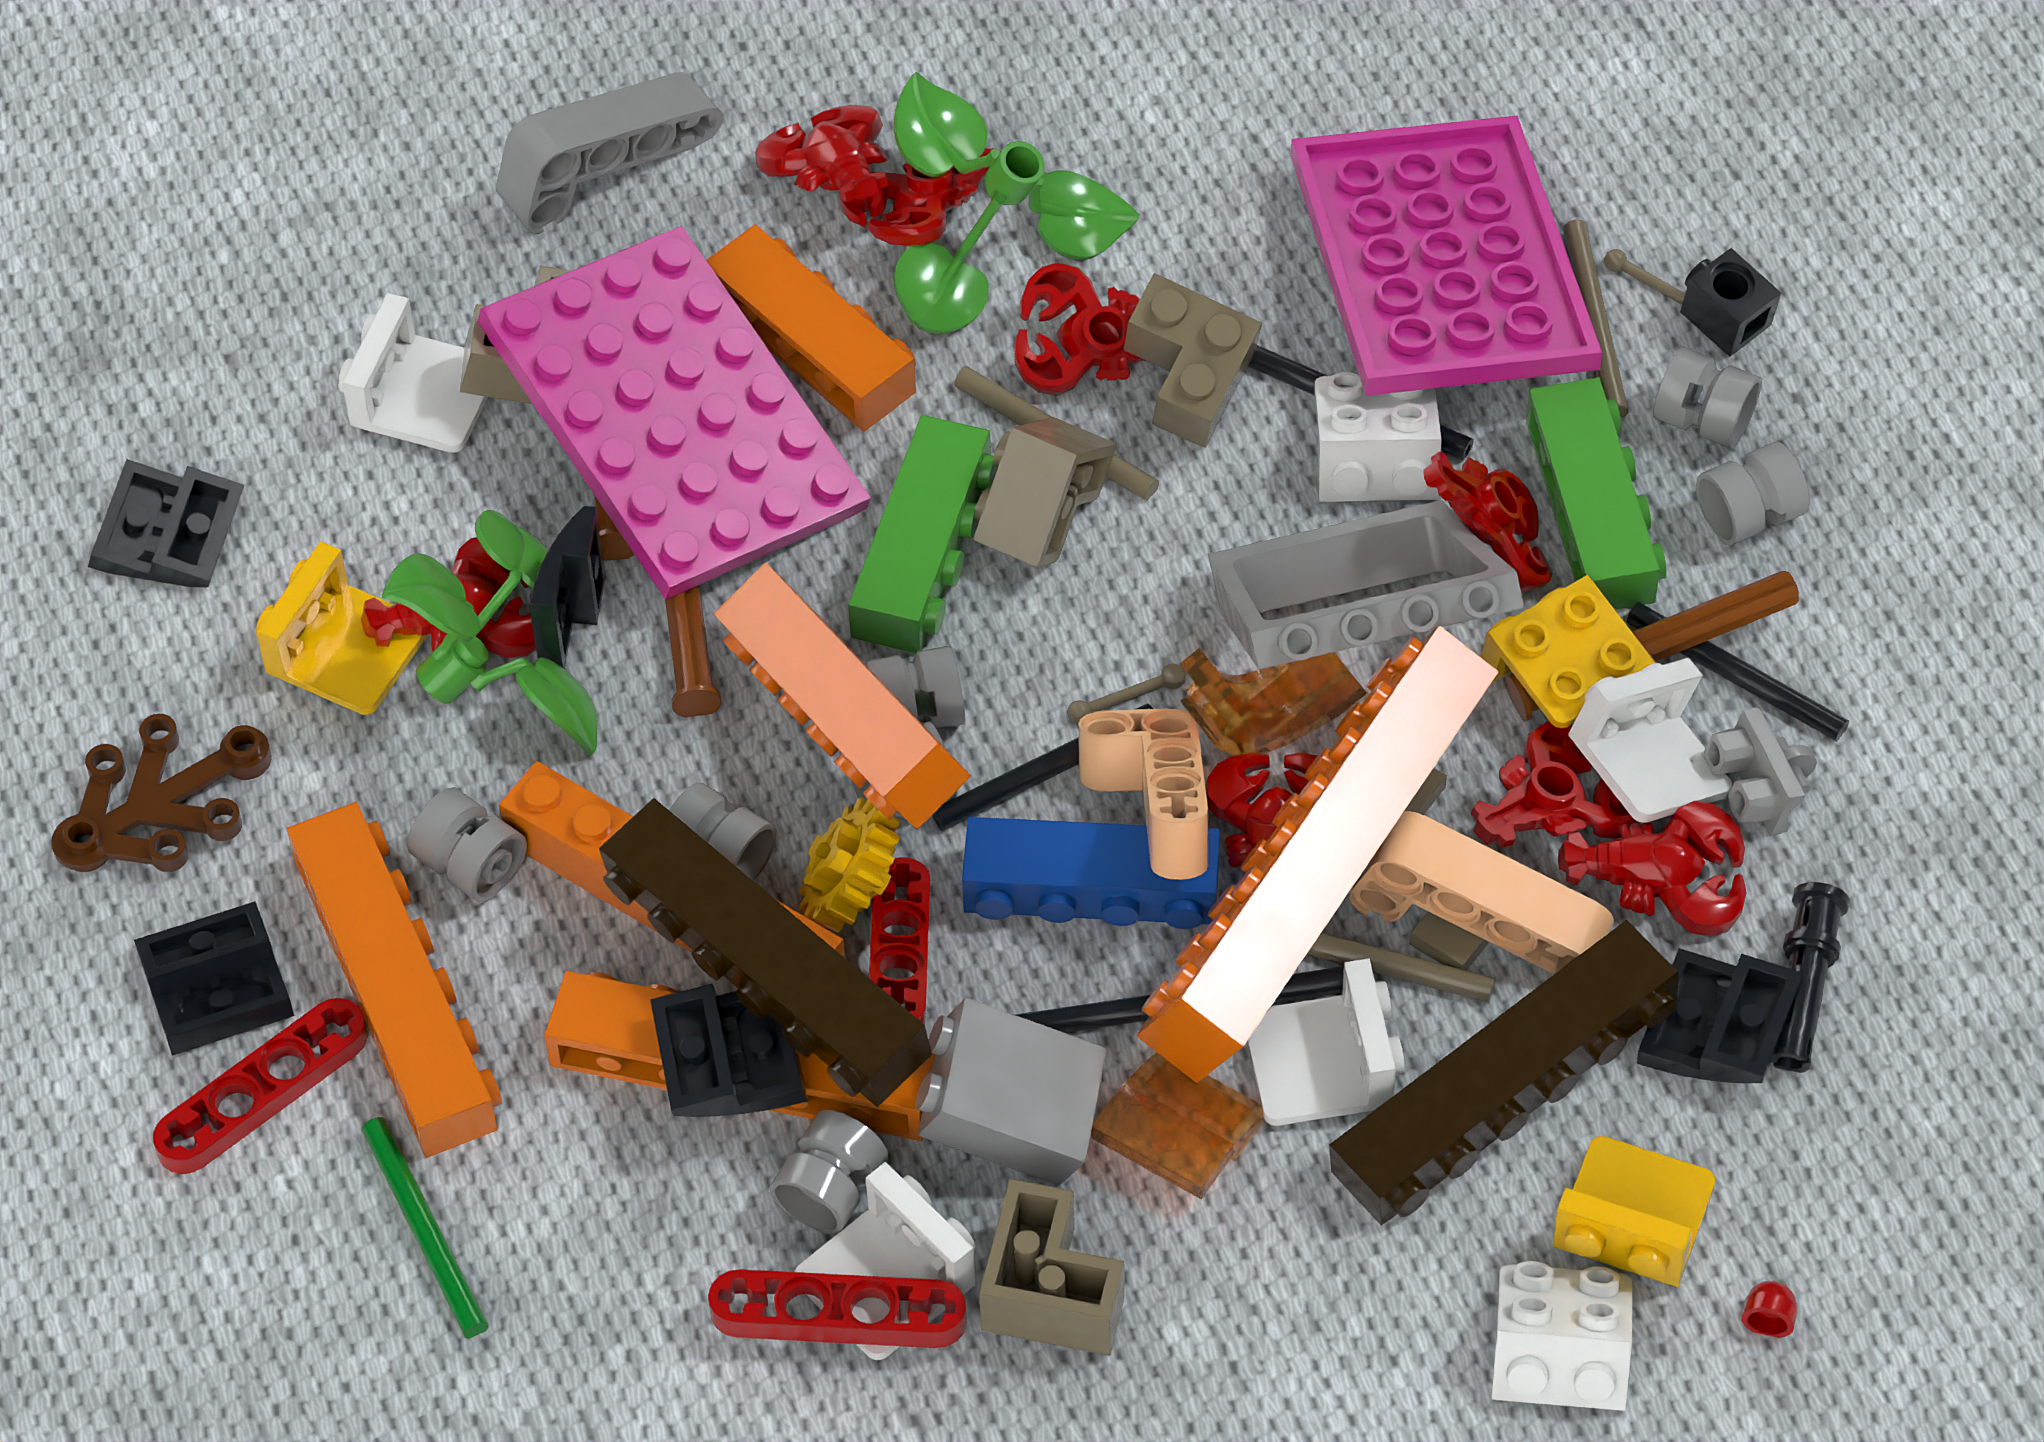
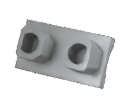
[1704,707,1817,836]

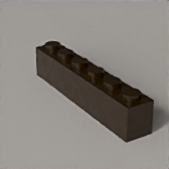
[599,798,932,1107]
[1329,920,1678,1226]

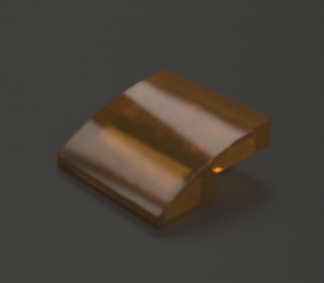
[1091,1052,1265,1200]

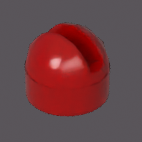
[1741,1281,1798,1338]

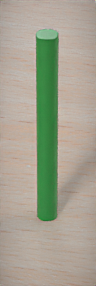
[362,1117,489,1339]

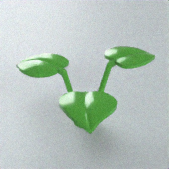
[893,72,1140,334]
[382,510,597,757]

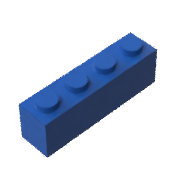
[962,817,1220,929]

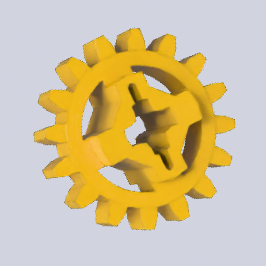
[798,798,901,933]

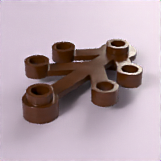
[51,714,272,872]

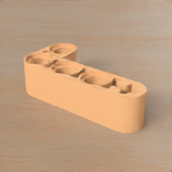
[1078,708,1208,880]
[1349,811,1614,974]

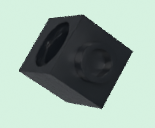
[1680,248,1781,357]

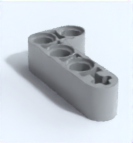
[496,72,723,234]

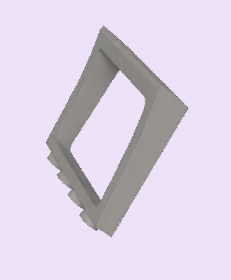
[1208,500,1524,670]

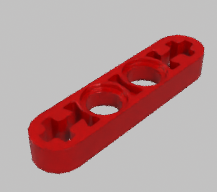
[869,857,930,1025]
[153,998,368,1174]
[708,1269,967,1348]

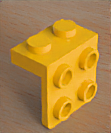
[256,541,428,715]
[1480,575,1655,728]
[1553,1136,1715,1288]

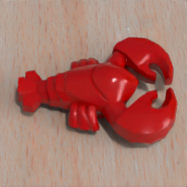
[755,105,889,202]
[839,147,1001,246]
[1013,263,1170,396]
[1423,452,1553,592]
[361,537,536,658]
[1471,721,1639,848]
[1205,752,1318,868]
[1558,801,1747,938]

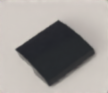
[88,459,244,587]
[529,506,606,669]
[134,901,295,1056]
[1637,948,1803,1084]
[650,983,808,1117]

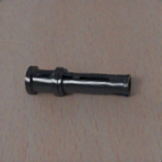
[1770,882,1850,1073]

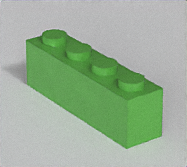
[1526,377,1666,610]
[848,415,998,653]

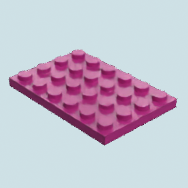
[1290,115,1602,396]
[477,226,871,600]

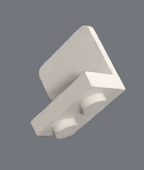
[338,293,488,453]
[1315,372,1441,502]
[1568,658,1732,823]
[1247,958,1405,1126]
[795,1162,976,1360]
[1491,1261,1632,1411]

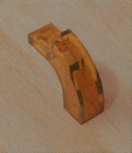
[1180,648,1367,755]

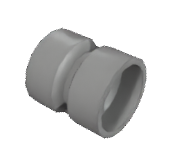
[1653,346,1762,449]
[1696,442,1810,546]
[865,645,965,729]
[669,782,777,881]
[407,787,527,903]
[770,1110,888,1234]

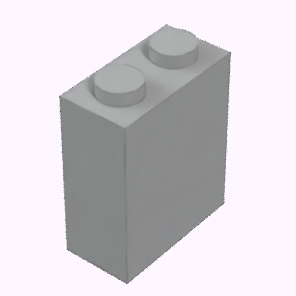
[915,997,1107,1184]

